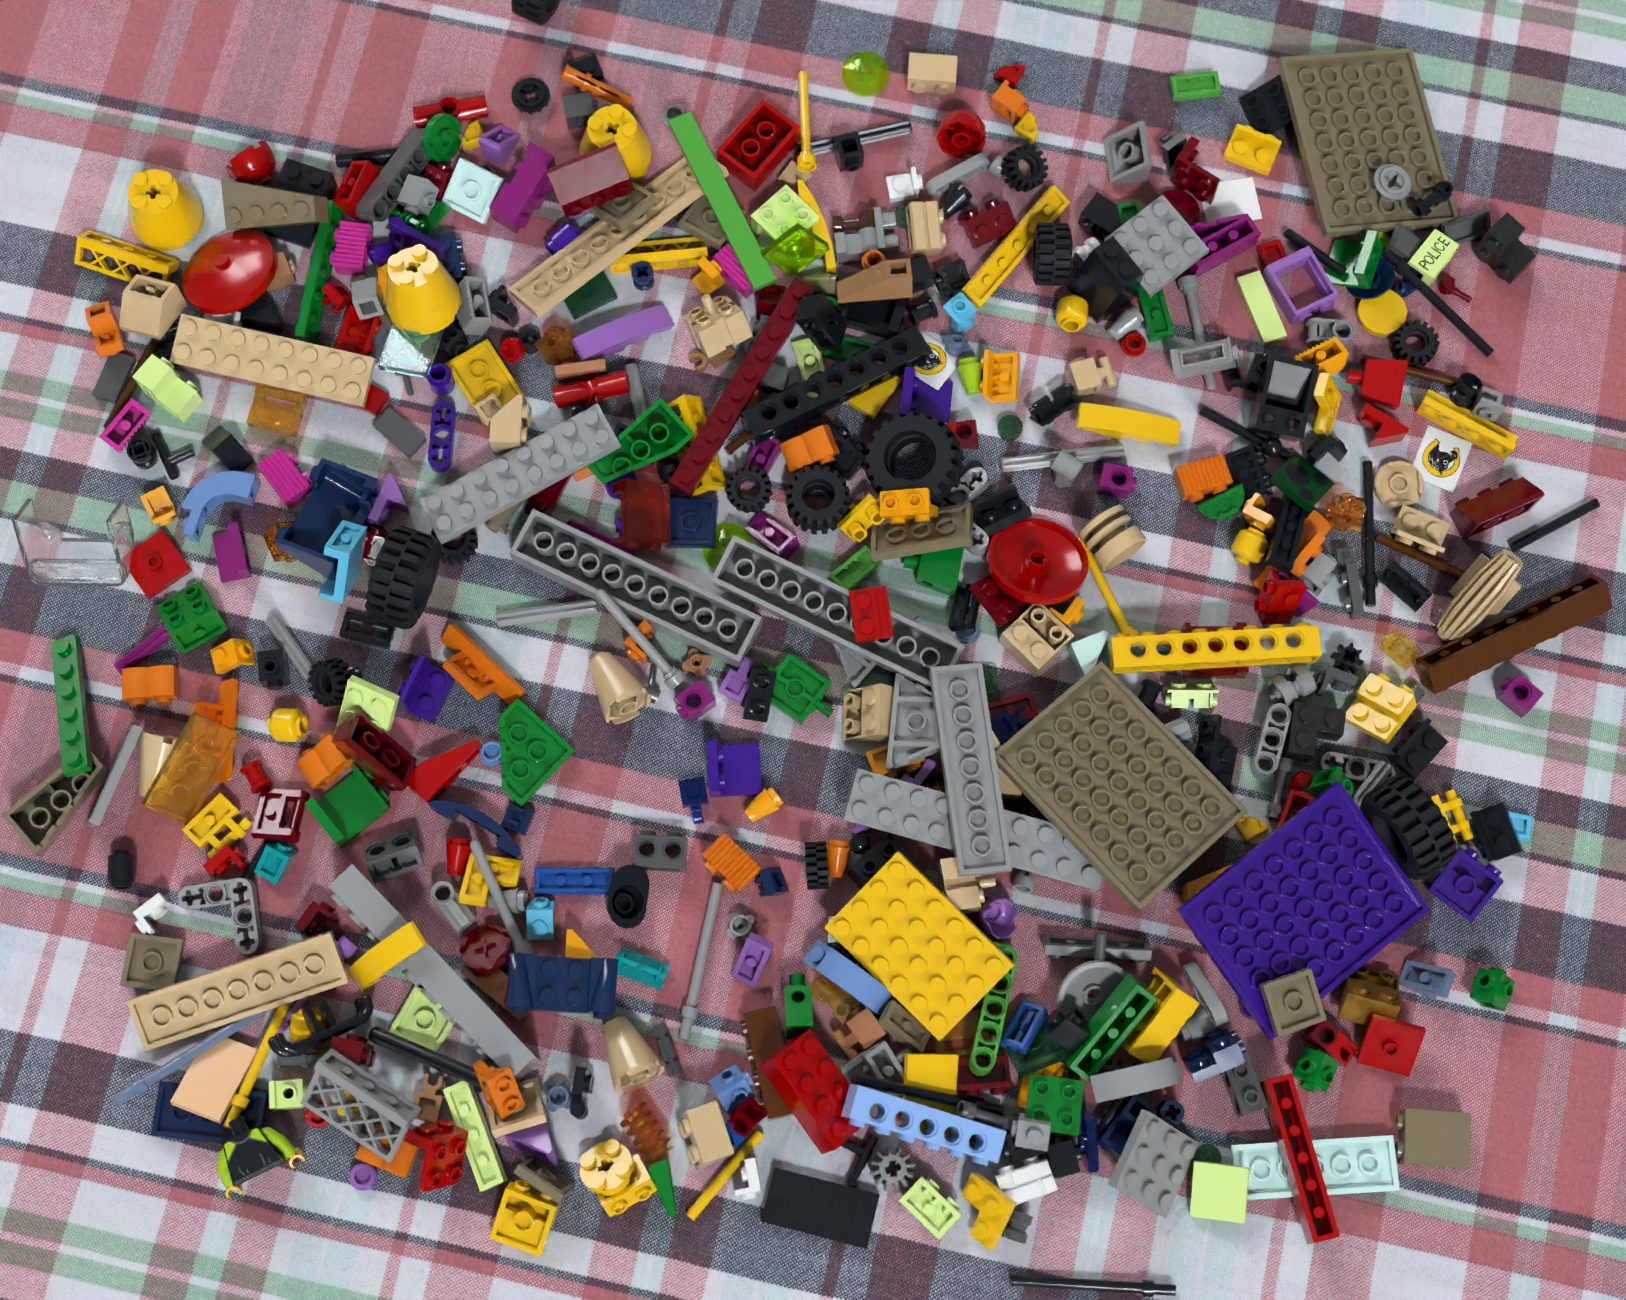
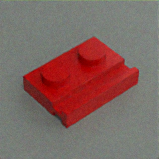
[849,586,894,643]

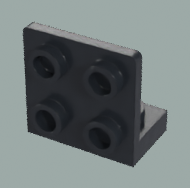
[1239,75,1292,134]

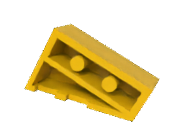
[1121,967,1200,1063]

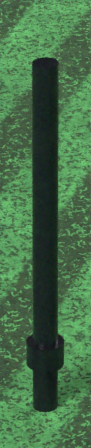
[1381,247,1494,357]
[1362,461,1378,607]
[851,1073,1003,1116]
[1010,1274,1176,1297]

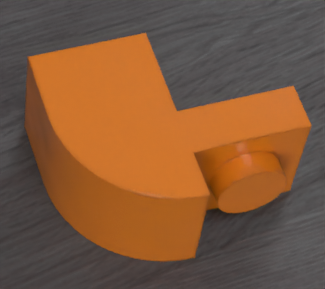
[85,300,126,358]

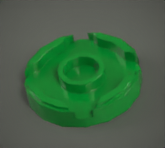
[423,113,462,162]

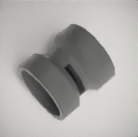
[1001,1210,1033,1244]

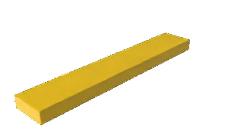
[961,185,1070,308]

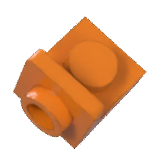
[624,620,653,664]

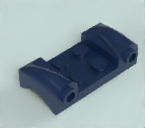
[505,953,618,1019]

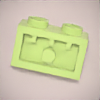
[899,1176,961,1240]

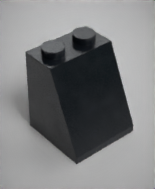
[1067,236,1144,324]

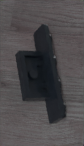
[1194,714,1238,792]

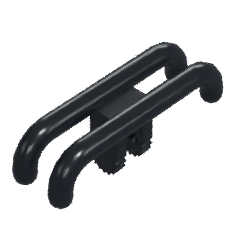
[268,994,374,1058]

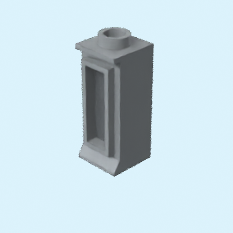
[1170,337,1239,380]

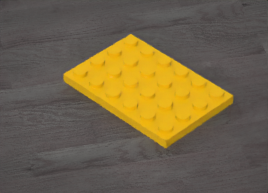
[824,851,1015,1041]

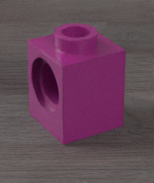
[1097,462,1137,499]
[1497,673,1544,718]
[675,679,716,723]

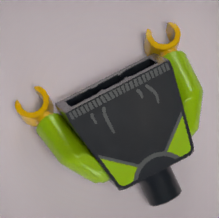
[217,1115,305,1198]

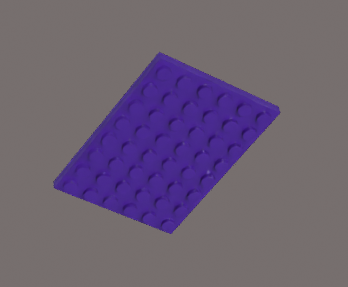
[1176,782,1430,1040]

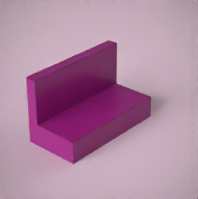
[212,522,252,583]

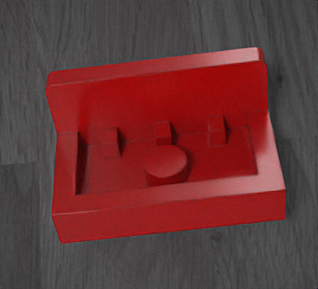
[333,305,382,357]
[1254,570,1306,624]

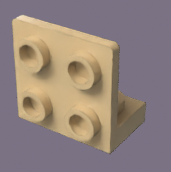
[1390,504,1451,555]

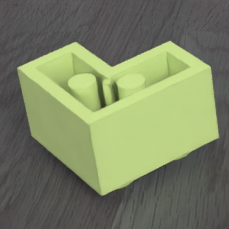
[132,354,203,423]

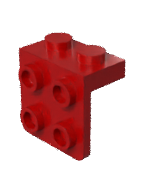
[406,1119,469,1192]

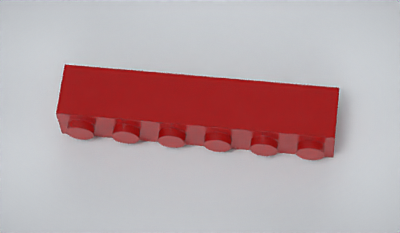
[1259,1073,1340,1244]

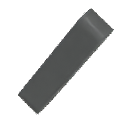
[356,127,430,222]

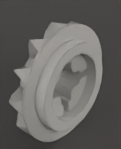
[1372,164,1411,202]

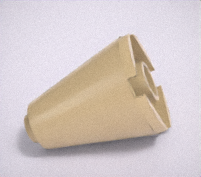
[589,651,651,724]
[138,730,192,804]
[602,1014,664,1093]

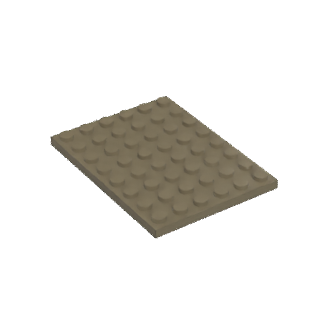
[1277,48,1459,237]
[995,661,1248,913]

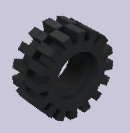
[1001,144,1049,192]
[1390,320,1440,367]
[725,466,773,513]
[431,528,478,566]
[308,658,353,707]
[805,841,829,890]

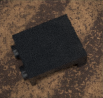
[837,273,910,339]

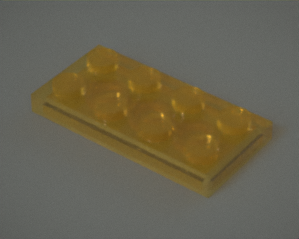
[142,712,242,824]

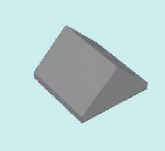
[1103,120,1152,184]

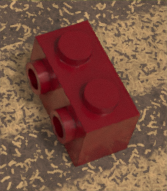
[329,1034,376,1072]

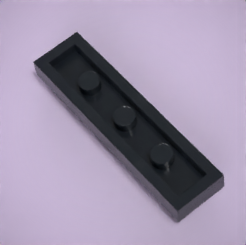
[1265,494,1307,574]

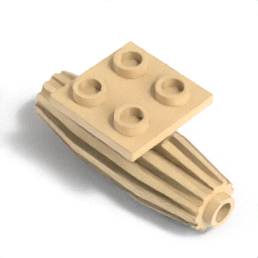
[1436,549,1523,642]

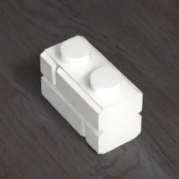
[993,1156,1058,1205]

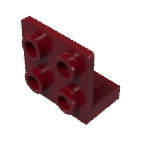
[1170,136,1220,204]

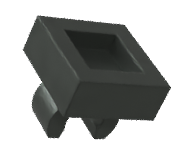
[1159,133,1187,167]

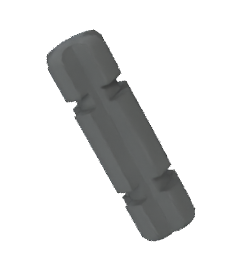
[652,1023,682,1076]

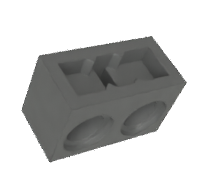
[363,829,425,884]
[632,831,688,873]
[1221,1055,1268,1118]

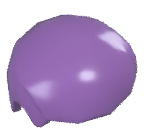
[979,896,1018,939]

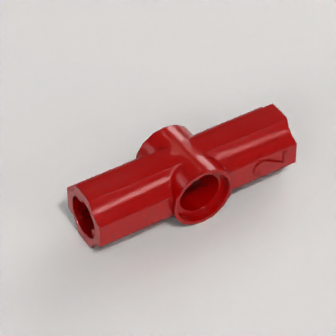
[413,95,489,128]
[552,370,631,409]

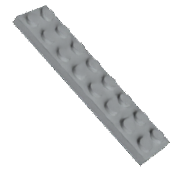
[419,403,622,544]
[929,662,1012,877]

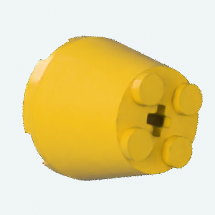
[579,104,653,183]
[128,169,205,252]
[386,244,462,335]

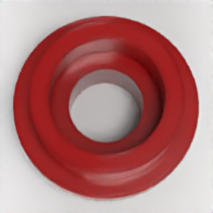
[1121,333,1146,357]
[1288,770,1313,792]

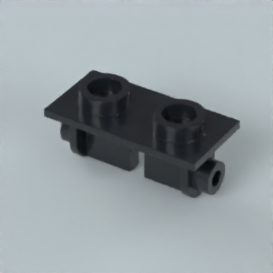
[1029,382,1082,427]
[1378,561,1432,613]
[742,667,777,723]

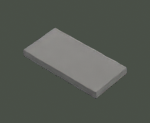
[86,725,143,828]

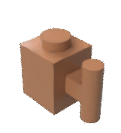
[832,1007,888,1060]

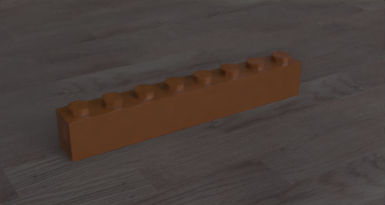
[1415,574,1612,694]

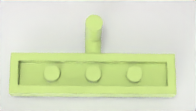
[443,1081,508,1192]

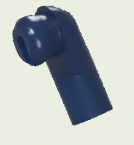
[1394,266,1419,298]

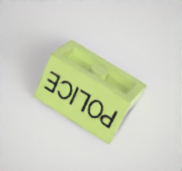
[1408,229,1459,286]

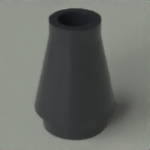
[939,183,973,220]

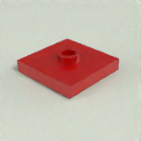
[120,529,192,600]
[1356,1013,1426,1077]

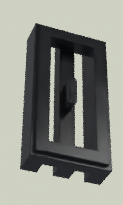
[948,584,980,632]
[339,612,397,650]

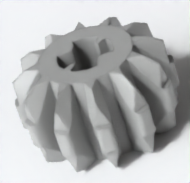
[870,1146,915,1193]

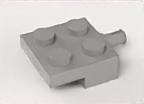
[839,1040,910,1114]

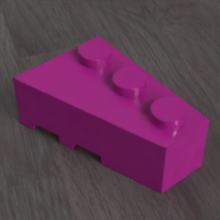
[490,142,556,234]
[1187,213,1261,277]

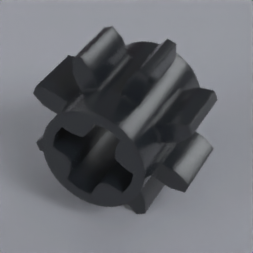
[1330,643,1364,675]

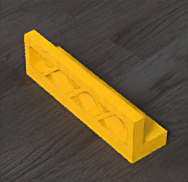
[74,230,180,282]
[609,237,708,274]
[1416,389,1518,460]
[667,394,727,498]

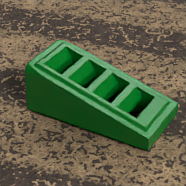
[648,1158,677,1218]

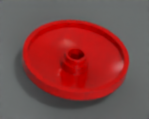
[182,230,278,315]
[986,518,1089,605]

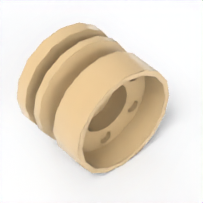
[1078,504,1147,571]

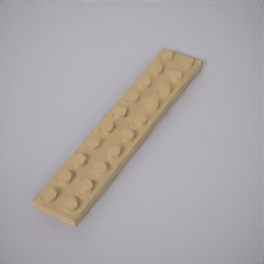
[508,157,729,319]

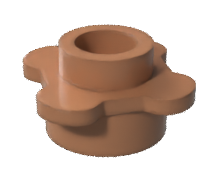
[682,648,712,678]

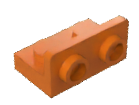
[472,1059,524,1119]

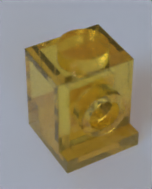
[1380,630,1423,672]

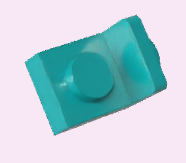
[254,840,299,885]

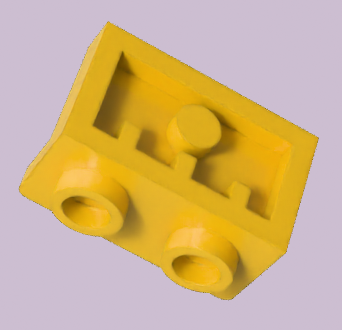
[1222,124,1282,176]
[596,1153,657,1217]

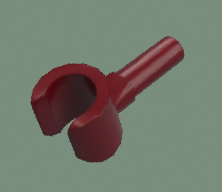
[1439,276,1472,303]

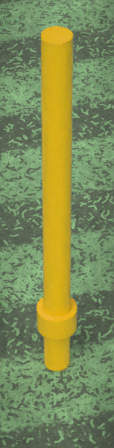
[223,1002,291,1129]

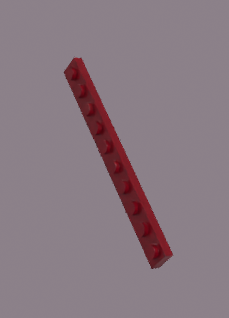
[669,277,816,496]

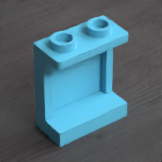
[319,520,367,604]

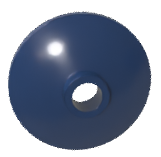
[1347,257,1395,300]

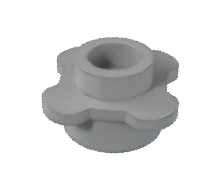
[727,913,755,941]

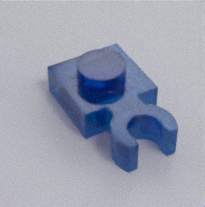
[990,706,1032,744]

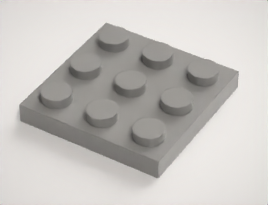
[1104,194,1209,298]
[1108,1109,1199,1218]

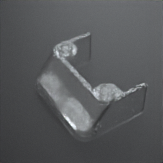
[12,498,134,586]

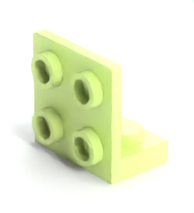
[750,185,819,249]

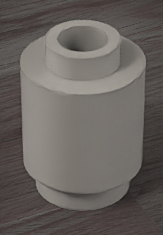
[1178,1009,1215,1043]

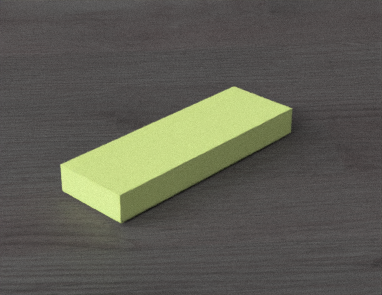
[1236,270,1287,346]
[791,337,831,398]

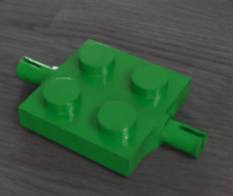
[757,653,834,725]

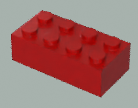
[759,1029,873,1154]

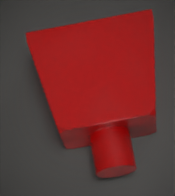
[1345,359,1408,410]

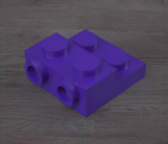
[1427,847,1504,923]

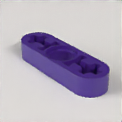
[428,400,457,473]

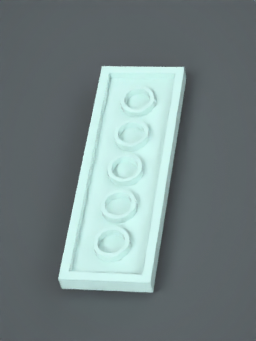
[1230,1135,1400,1200]

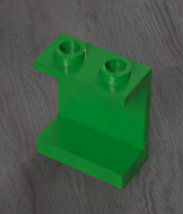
[304,764,391,848]

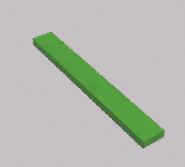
[668,111,776,292]

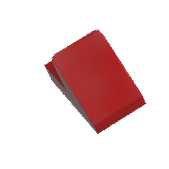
[1356,402,1410,448]

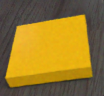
[836,361,902,420]

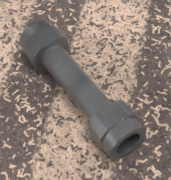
[1265,757,1293,821]
[956,1100,1018,1133]

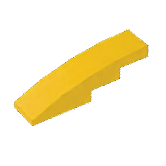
[797,179,836,275]
[1076,403,1181,447]

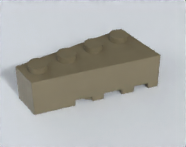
[221,180,329,230]
[2,748,110,857]

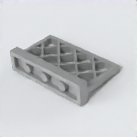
[301,1048,421,1163]

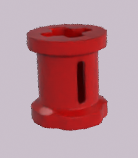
[240,760,273,794]

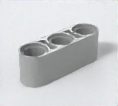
[1250,703,1291,779]

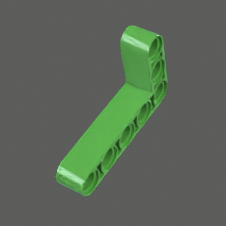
[969,941,1018,1077]

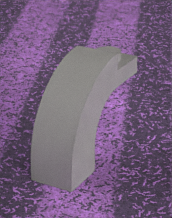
[1090,1056,1182,1103]

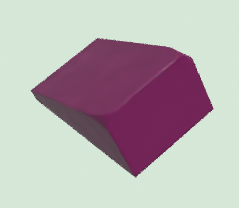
[743,438,783,485]
[744,511,800,560]

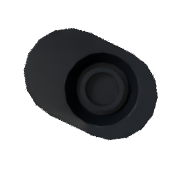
[605,864,649,929]

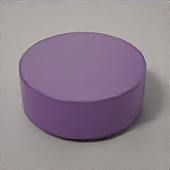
[349,1163,378,1191]

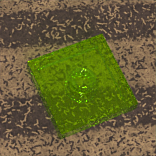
[760,223,830,277]

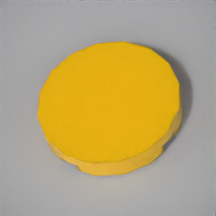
[1356,290,1407,337]

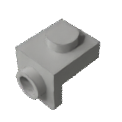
[1471,386,1504,422]
[1011,1113,1052,1151]

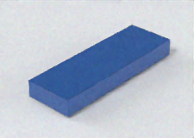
[534,868,614,895]

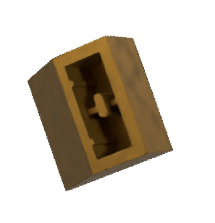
[1338,965,1401,1026]

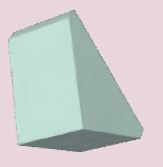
[1068,631,1109,679]

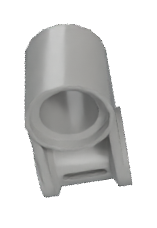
[1305,317,1355,349]

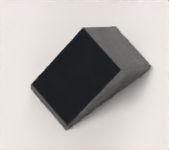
[240,295,284,333]
[202,425,254,472]

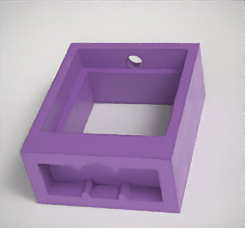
[1262,246,1339,325]

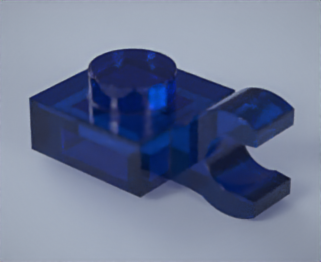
[678,776,709,824]

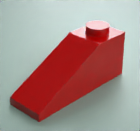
[407,740,482,805]

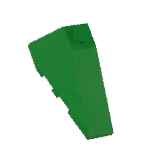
[586,397,695,484]

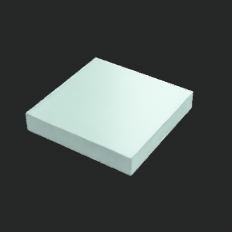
[441,158,505,224]

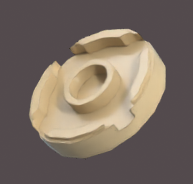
[1373,460,1425,510]

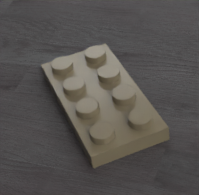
[870,502,973,562]

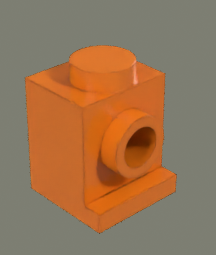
[990,79,1029,124]

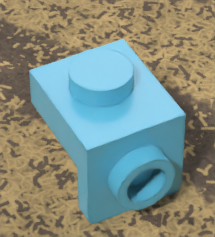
[943,292,977,334]
[526,897,555,940]

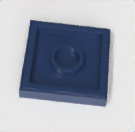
[664,497,719,549]

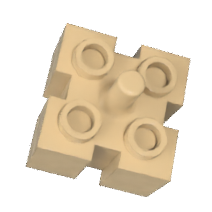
[683,294,753,358]
[937,857,996,916]

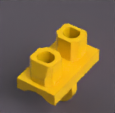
[837,493,885,542]

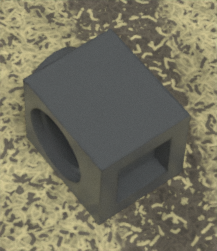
[562,91,599,129]

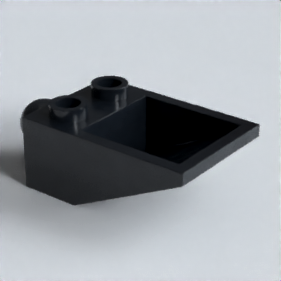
[1247,354,1319,457]
[847,833,943,893]

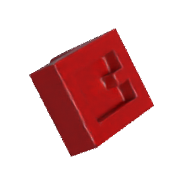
[202,845,248,877]

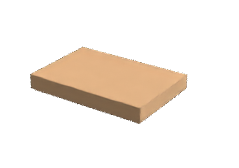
[170,1031,258,1124]

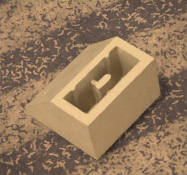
[119,274,187,340]
[489,394,532,456]
[999,604,1074,677]
[842,683,894,743]
[677,1101,734,1170]

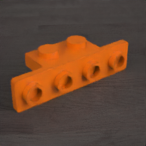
[1252,510,1333,591]
[441,623,525,706]
[192,678,239,784]

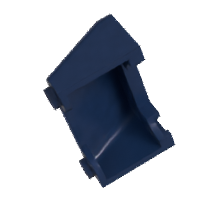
[275,458,380,581]

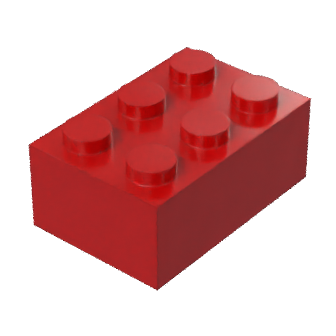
[716,99,801,192]

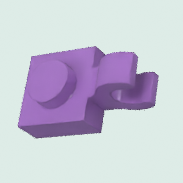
[718,656,755,704]

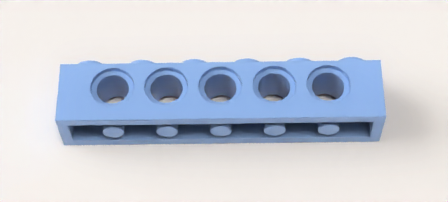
[841,1084,1007,1166]

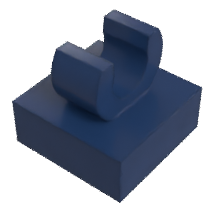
[500,802,536,837]
[754,867,789,897]

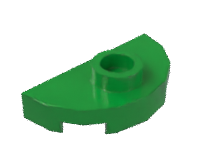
[1196,484,1245,520]

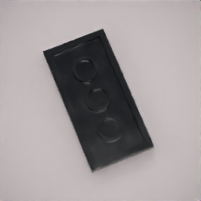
[761,1167,880,1249]

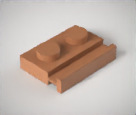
[555,358,607,381]

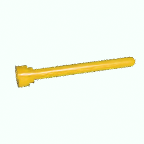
[797,71,817,173]
[1078,538,1140,636]

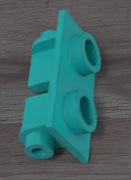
[615,947,671,991]

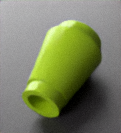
[957,357,981,395]

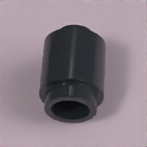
[107,850,135,890]

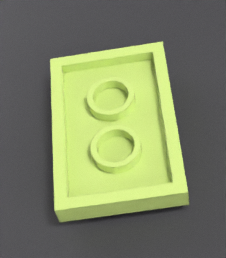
[334,675,400,735]

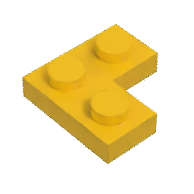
[1312,373,1342,440]
[459,852,523,907]
[961,1171,1016,1250]

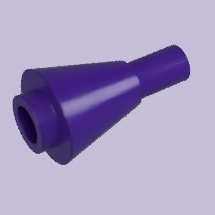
[368,241,400,267]

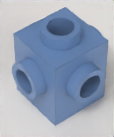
[708,1064,755,1114]

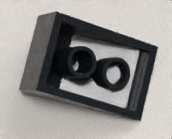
[264,158,337,249]

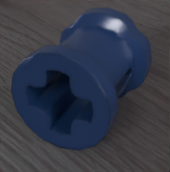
[631,261,655,291]
[1157,1099,1185,1125]

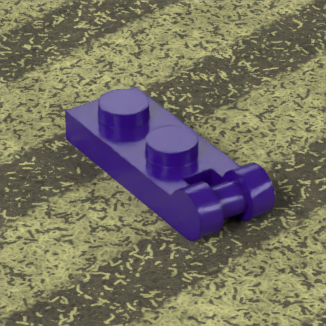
[388,216,444,266]

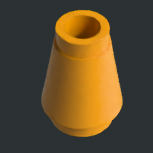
[744,786,784,822]

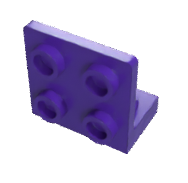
[900,367,953,424]
[398,654,455,724]
[706,740,762,798]

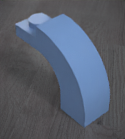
[182,471,261,543]
[803,939,895,1016]

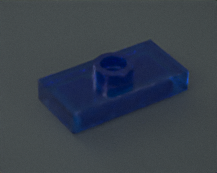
[1078,1111,1099,1173]

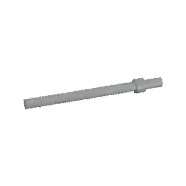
[679,883,723,1041]

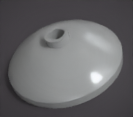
[1056,960,1127,1021]

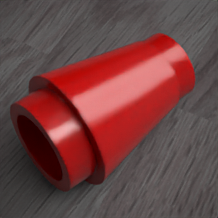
[446,837,471,876]

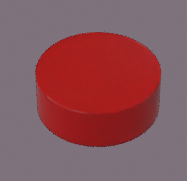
[500,337,525,362]
[304,1099,329,1128]

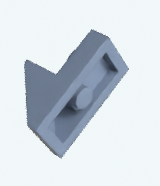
[1399,959,1456,1000]

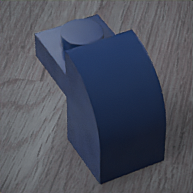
[1097,1094,1157,1160]

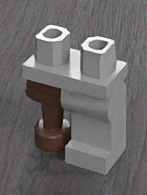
[832,207,898,263]

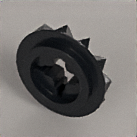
[511,78,550,115]

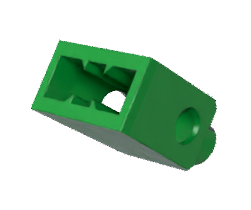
[903,547,964,597]
[784,973,813,1040]

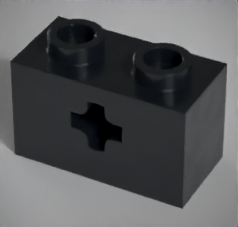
[795,293,848,351]

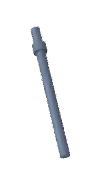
[112,1013,262,1106]

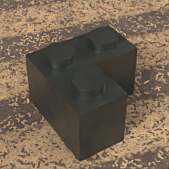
[1474,212,1536,284]
[1283,701,1346,762]

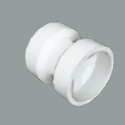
[1072,237,1101,268]

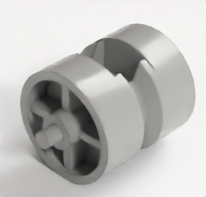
[1267,663,1317,707]

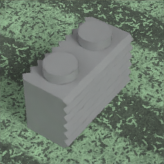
[457,276,493,335]

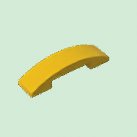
[349,921,427,992]

